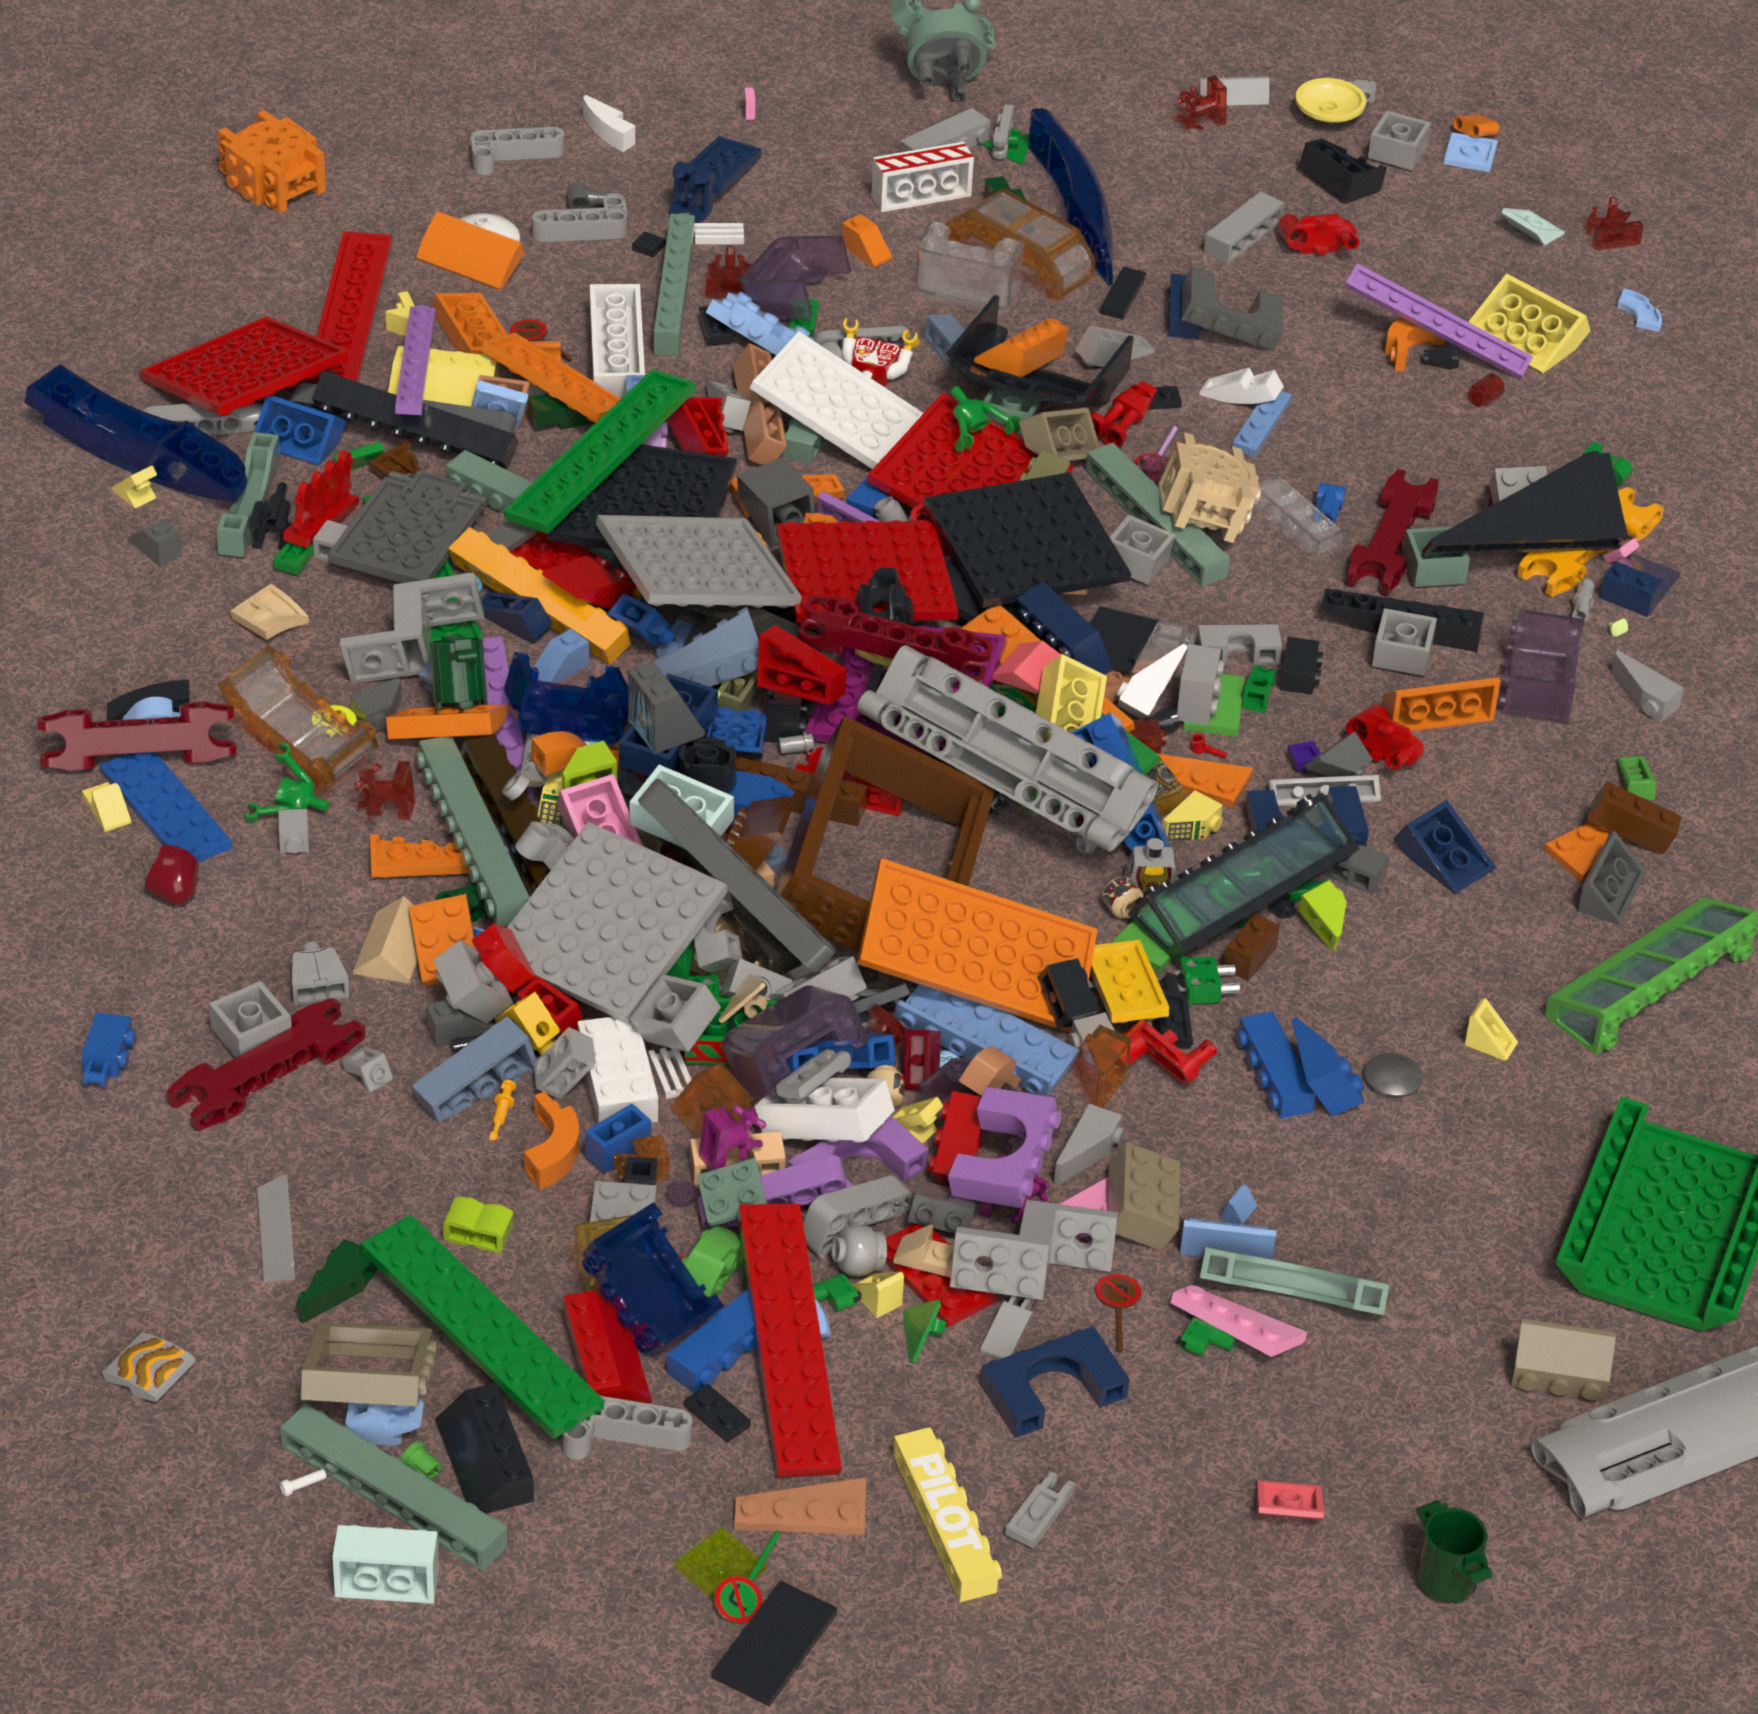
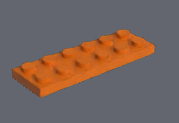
[481,333,621,422]

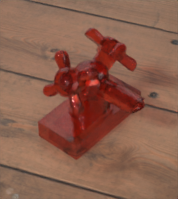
[1177,75,1227,130]
[1587,197,1644,251]
[705,246,756,299]
[354,761,416,821]

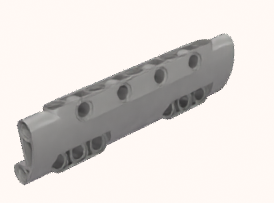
[857,645,1158,852]
[1531,1346,1758,1518]

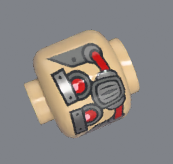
[1102,876,1144,919]
[866,1065,905,1108]

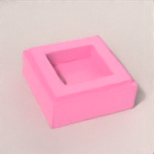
[744,87,756,120]
[1602,538,1639,563]

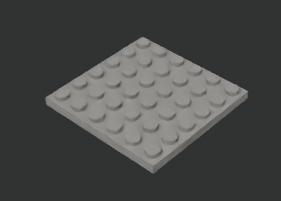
[596,515,802,608]
[507,822,728,1024]

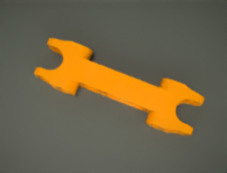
[1517,487,1664,597]

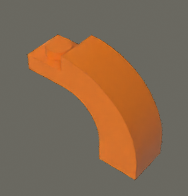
[1385,317,1445,371]
[531,731,587,776]
[524,1091,579,1190]

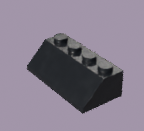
[435,1383,534,1514]

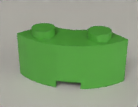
[677,1226,744,1297]

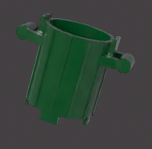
[430,636,487,710]
[1415,1500,1492,1604]

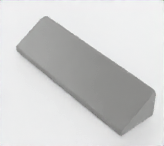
[1267,775,1381,807]
[257,1175,295,1282]

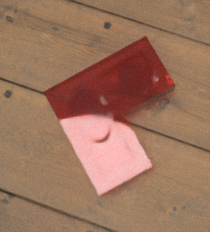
[869,1004,908,1045]

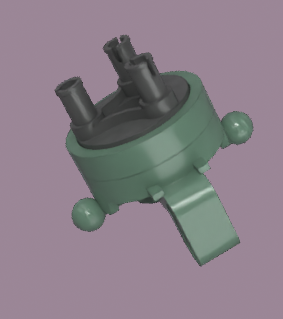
[889,0,995,102]

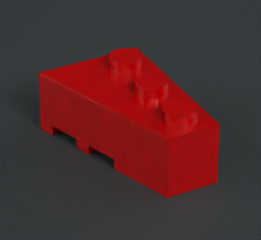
[667,397,729,457]
[757,625,847,705]
[929,1091,983,1187]

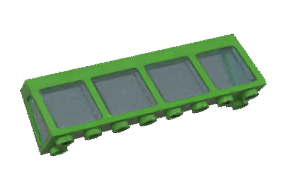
[1545,897,1758,1055]

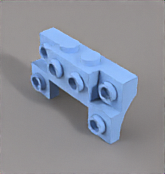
[706,292,814,356]

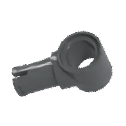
[567,182,616,209]

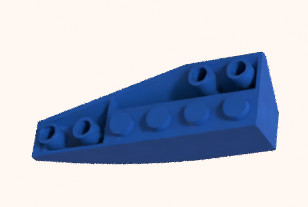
[1071,713,1176,863]

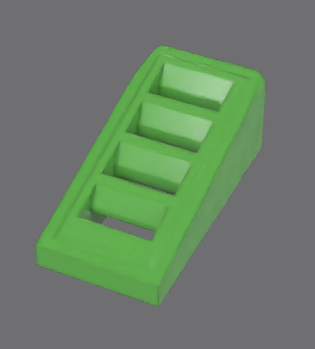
[1617,756,1656,800]

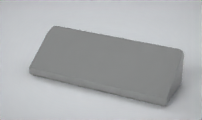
[1198,76,1269,106]

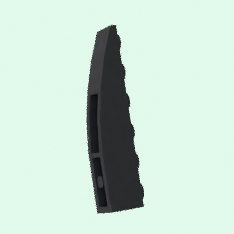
[1321,588,1484,652]

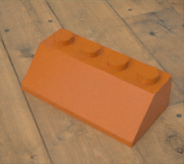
[974,318,1069,377]
[1382,677,1501,731]

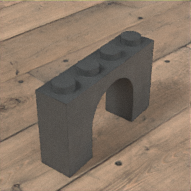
[1181,266,1283,350]

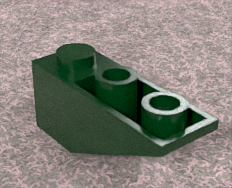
[296,1239,377,1323]

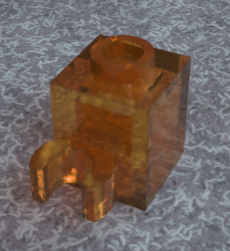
[613,1134,670,1182]

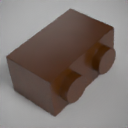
[1224,914,1280,981]

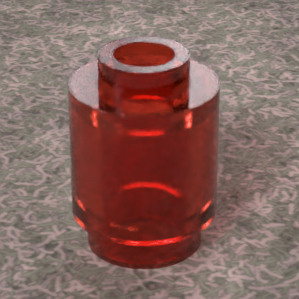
[1468,373,1505,407]

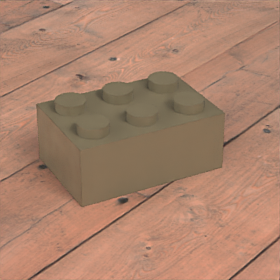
[1108,1142,1180,1250]

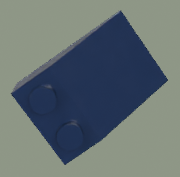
[1600,554,1681,617]
[1394,800,1497,894]

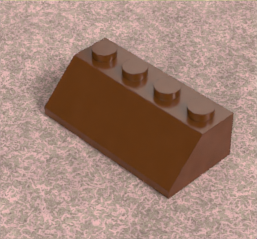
[725,796,795,870]

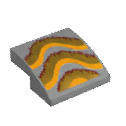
[102,1332,196,1402]

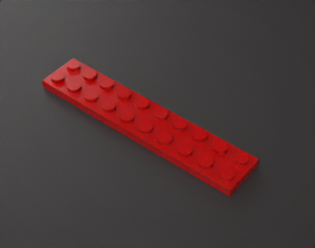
[305,231,392,384]
[737,1204,842,1477]

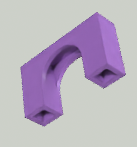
[948,1087,1061,1208]
[788,1115,929,1188]

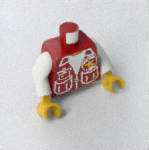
[842,318,920,386]

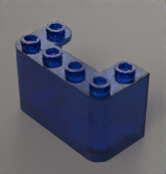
[503,652,628,745]
[581,1202,724,1357]

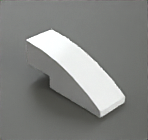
[583,95,635,152]
[1199,368,1284,404]

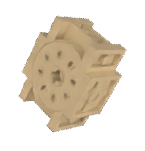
[1158,432,1261,543]

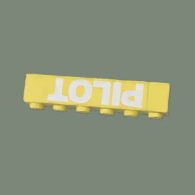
[893,1427,1002,1602]

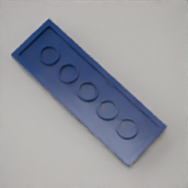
[100,752,233,863]

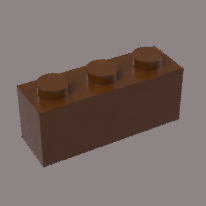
[1587,781,1681,854]

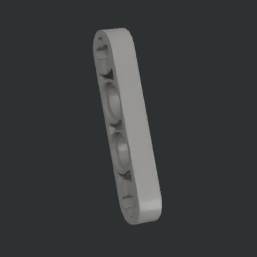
[814,326,912,350]

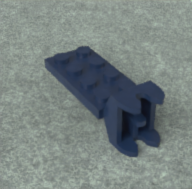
[669,136,762,223]

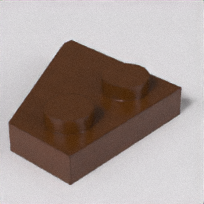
[369,441,422,479]

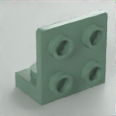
[697,1157,767,1226]

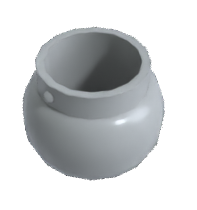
[831,1224,887,1277]

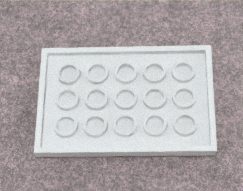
[750,332,923,469]

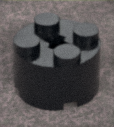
[679,738,737,795]

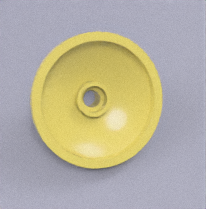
[1296,78,1366,123]

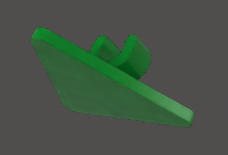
[982,129,1031,165]
[903,1300,946,1364]

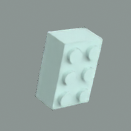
[630,765,734,848]
[333,1525,439,1604]

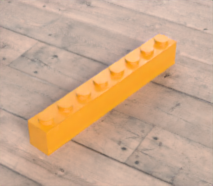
[448,527,631,665]

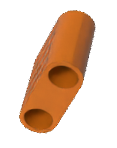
[1453,114,1499,138]

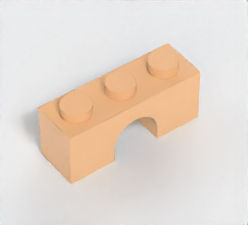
[690,1132,786,1185]

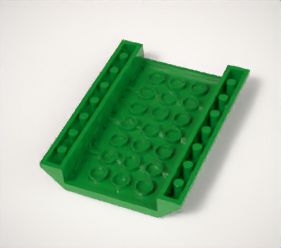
[1556,1096,1758,1331]

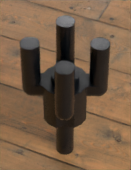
[249,482,292,550]

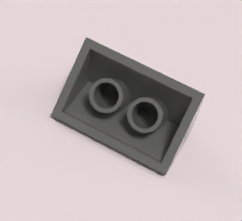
[1578,830,1646,925]

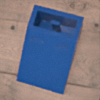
[707,707,767,755]

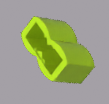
[443,1197,514,1253]

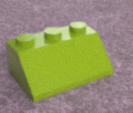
[562,741,617,834]

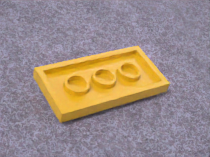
[1090,940,1169,1023]

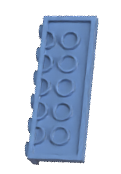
[895,984,1080,1096]

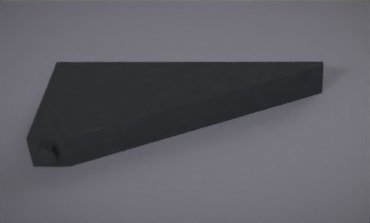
[1422,451,1628,555]

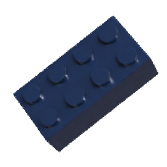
[1017,581,1113,675]
[619,673,718,777]

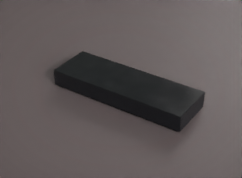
[1100,267,1146,319]

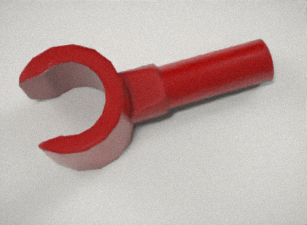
[1190,733,1228,759]

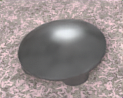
[1364,1053,1423,1097]

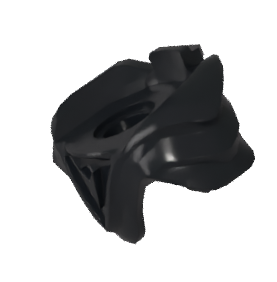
[856,568,914,625]

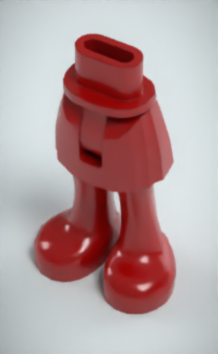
[1090,381,1157,448]

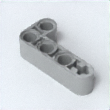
[471,127,564,175]
[532,193,627,242]
[515,822,574,870]
[803,1175,914,1259]
[562,1396,692,1459]

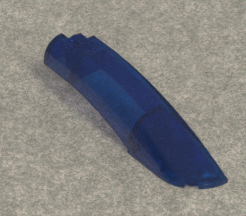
[1028,108,1114,286]
[24,364,248,502]

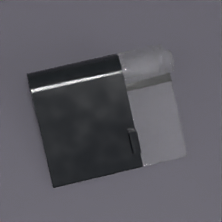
[1090,606,1196,676]

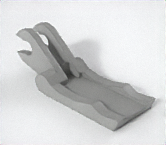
[979,1296,1036,1360]

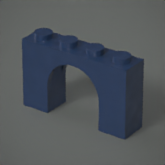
[1244,786,1369,856]
[980,1326,1129,1438]

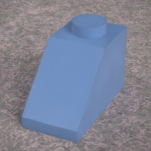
[530,629,589,689]

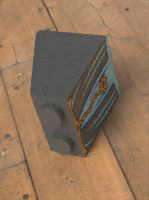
[628,661,705,754]

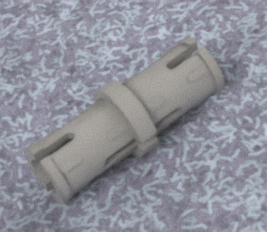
[1572,579,1595,623]

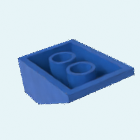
[730,771,795,824]
[1291,1017,1365,1116]

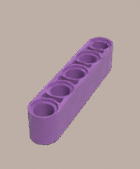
[697,1155,847,1230]

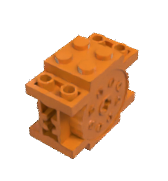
[217,110,326,213]

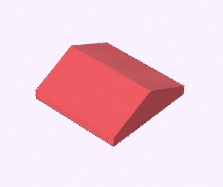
[993,641,1061,694]
[1256,1480,1324,1520]

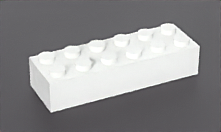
[590,284,645,398]

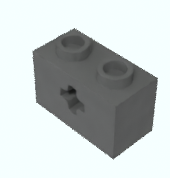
[908,1180,976,1234]

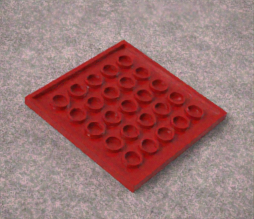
[139,316,349,416]
[866,393,1074,508]
[776,520,958,623]

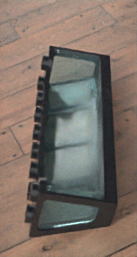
[1128,792,1360,962]

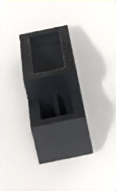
[107,679,191,721]

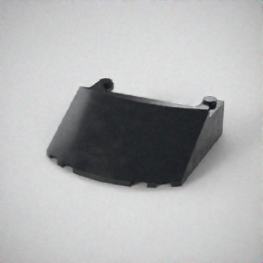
[945,295,1134,403]

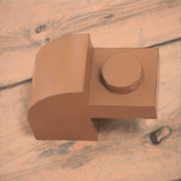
[959,1046,1021,1096]

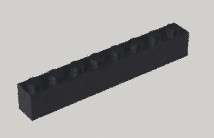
[312,371,518,469]

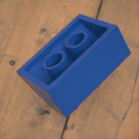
[254,396,346,466]

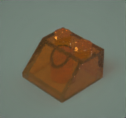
[1080,1025,1131,1109]
[670,1063,754,1139]

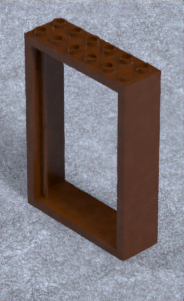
[777,716,995,952]

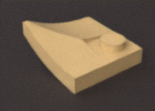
[230,584,310,640]

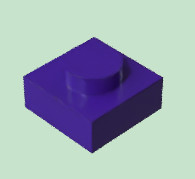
[1287,741,1320,771]

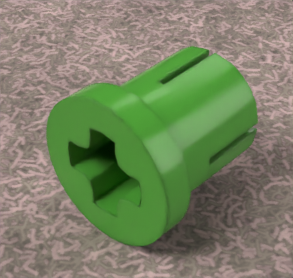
[400,1441,443,1481]

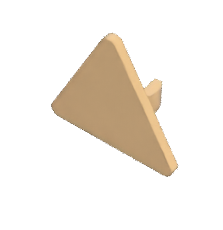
[718,974,768,1024]

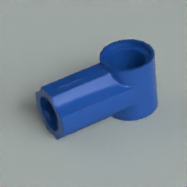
[1314,482,1346,528]

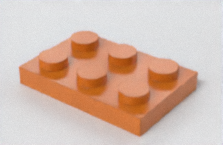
[409,894,475,986]

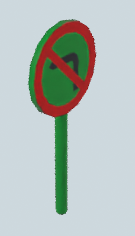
[714,1531,780,1624]

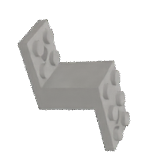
[340,573,484,683]
[950,1200,1118,1300]

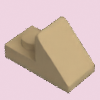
[893,1225,954,1277]

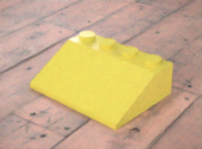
[1469,273,1591,374]
[388,346,499,407]

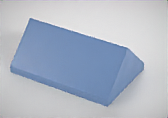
[1180,1218,1277,1259]

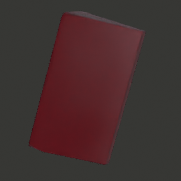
[903,1030,941,1090]

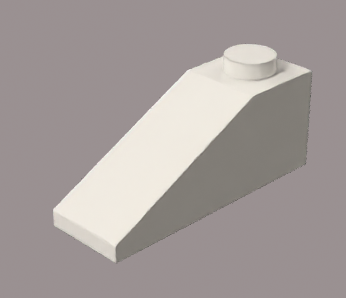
[1116,644,1188,720]

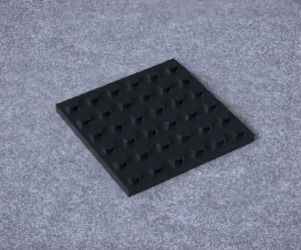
[547,444,737,551]
[924,472,1131,608]

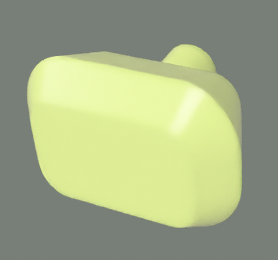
[1609,619,1628,637]

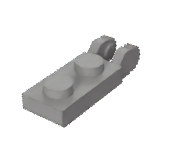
[992,104,1014,160]
[776,1049,851,1100]
[1005,1471,1076,1549]

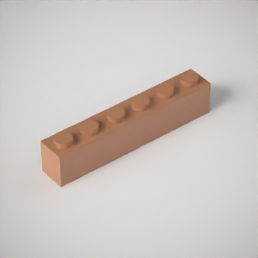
[733,343,787,465]

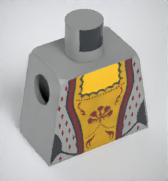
[1123,838,1177,899]

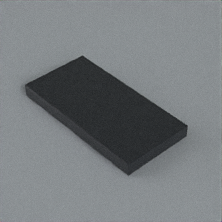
[712,1580,837,1707]

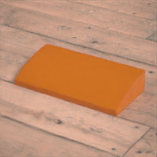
[416,211,525,290]
[432,293,508,354]
[386,704,510,739]

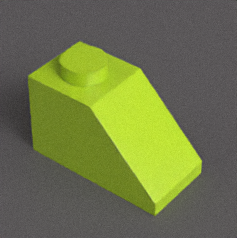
[1297,880,1347,951]

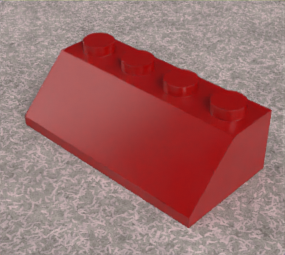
[563,1290,652,1404]

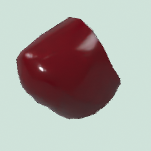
[145,845,199,906]

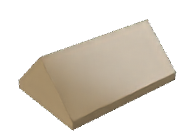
[353,896,418,984]

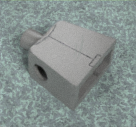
[292,942,349,1005]

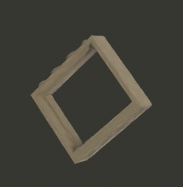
[301,1322,438,1407]

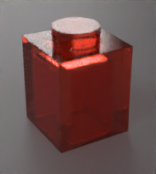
[1129,719,1166,754]

